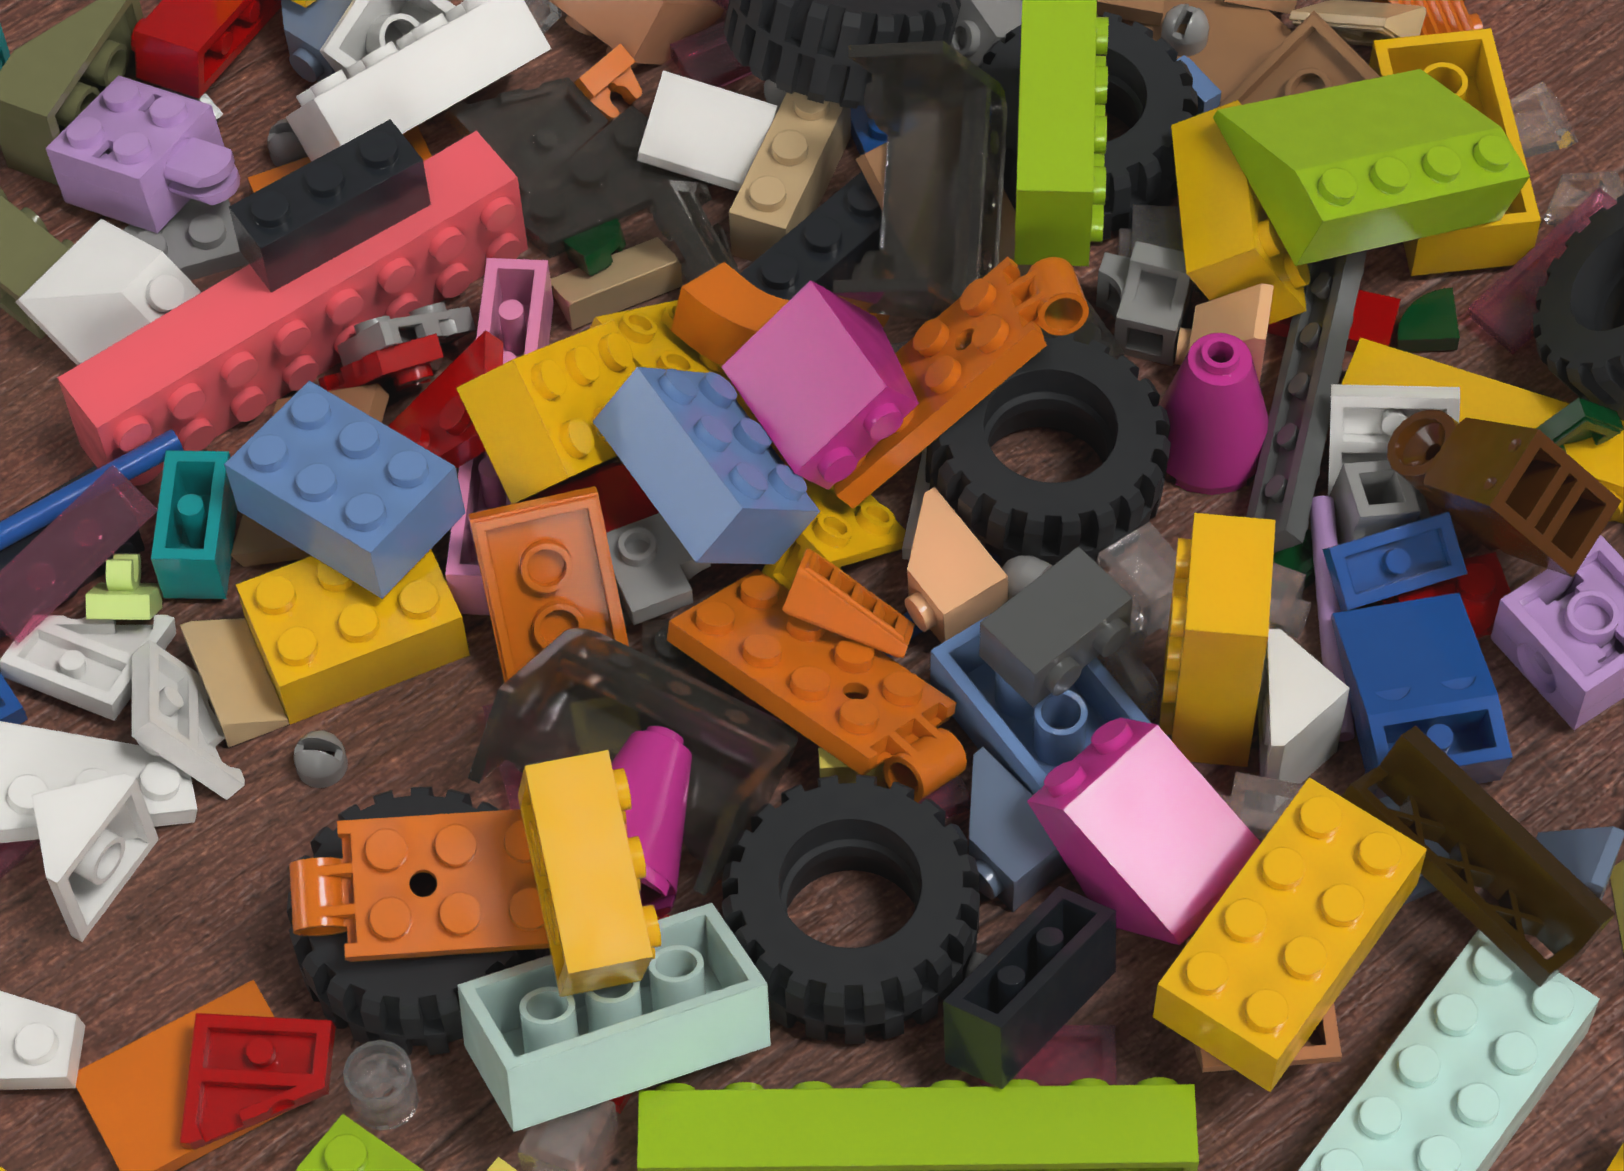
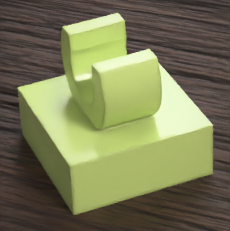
[85,554,163,620]

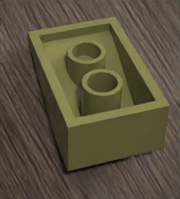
[0,0,144,186]

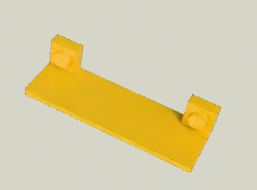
[589,300,906,590]

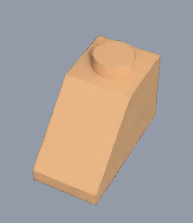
[1175,283,1274,384]
[905,487,1008,643]

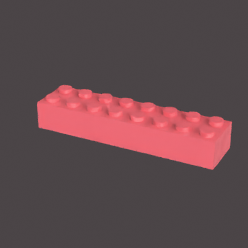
[57,130,528,496]

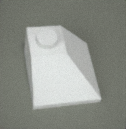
[15,219,201,366]

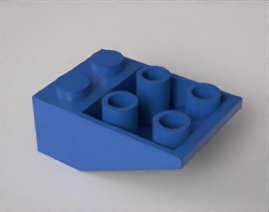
[1331,593,1513,799]

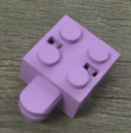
[45,75,240,234]
[1491,535,1624,730]

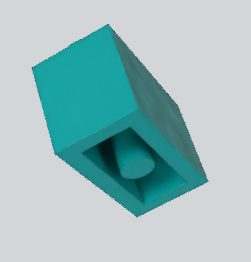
[151,450,238,599]

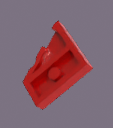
[318,333,444,393]
[180,1013,336,1150]

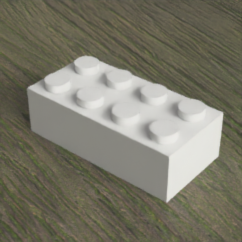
[286,0,551,162]

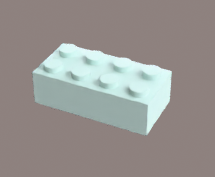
[457,903,771,1132]

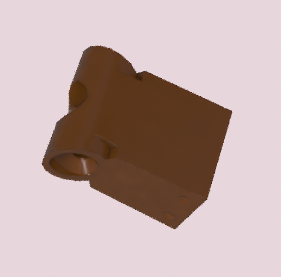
[1387,409,1621,577]

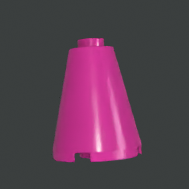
[1158,333,1269,495]
[611,726,692,918]

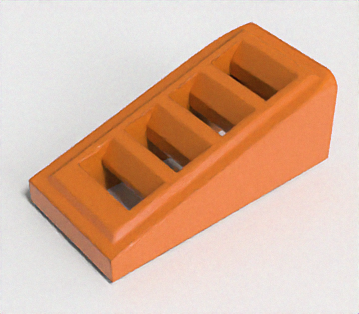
[782,548,915,658]

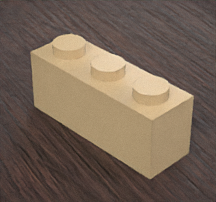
[729,92,851,262]

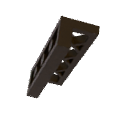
[1341,726,1615,987]

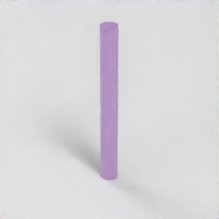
[1309,495,1355,742]

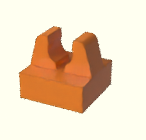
[562,43,642,124]

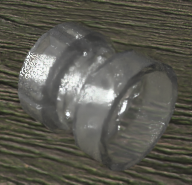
[343,1040,419,1131]

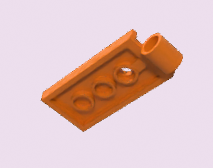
[833,256,1089,509]
[667,569,967,803]
[289,809,628,962]

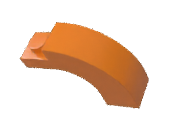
[671,262,895,366]

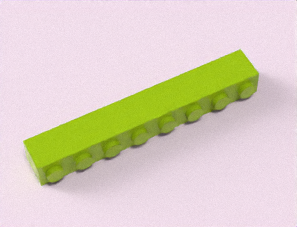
[637,1077,1199,1171]

